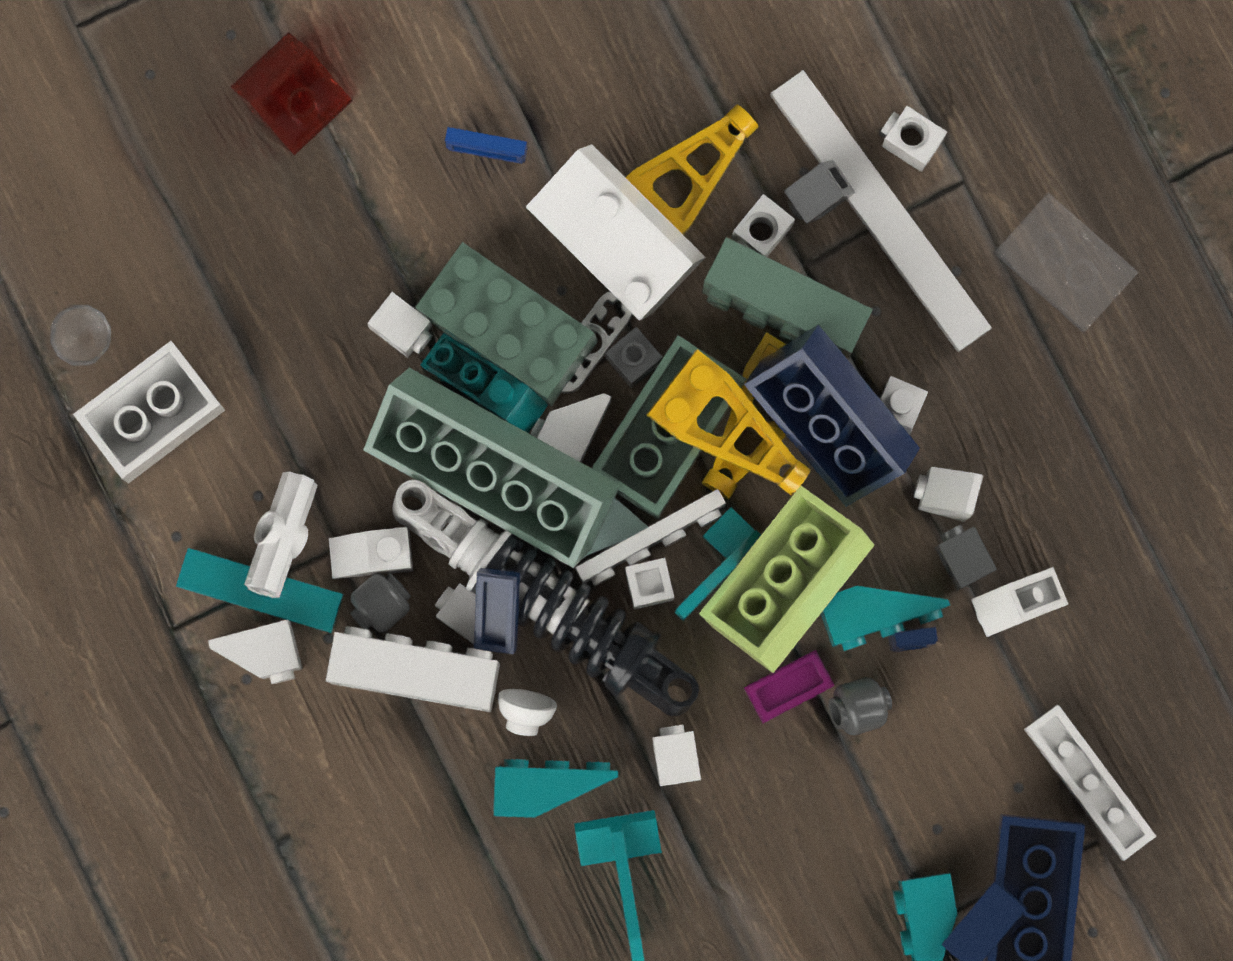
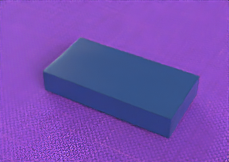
[445,127,528,164]

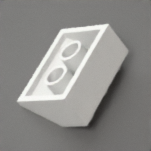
[73,341,225,484]

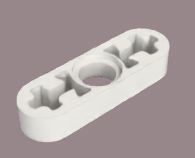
[562,292,632,394]

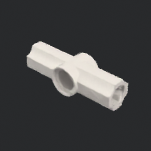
[244,471,318,598]

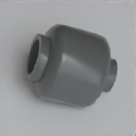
[350,572,411,633]
[828,677,892,736]

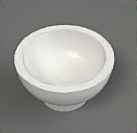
[498,689,557,736]

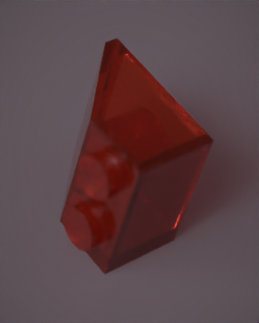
[230,32,352,155]

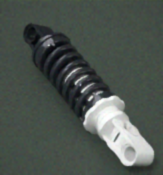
[392,480,699,716]

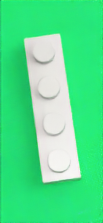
[575,489,726,586]
[1024,705,1157,861]

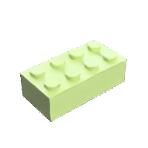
[699,486,874,673]

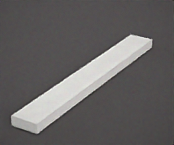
[770,70,992,353]

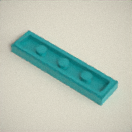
[176,548,344,634]

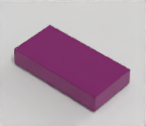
[744,650,835,724]

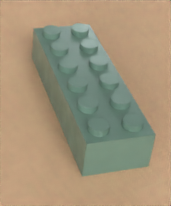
[363,367,620,568]

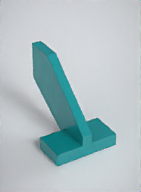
[675,507,761,621]
[574,810,662,961]

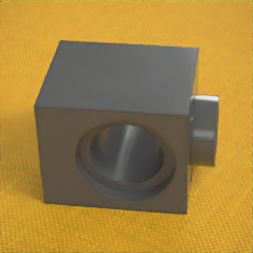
[784,160,856,224]
[605,327,663,389]
[935,525,997,591]

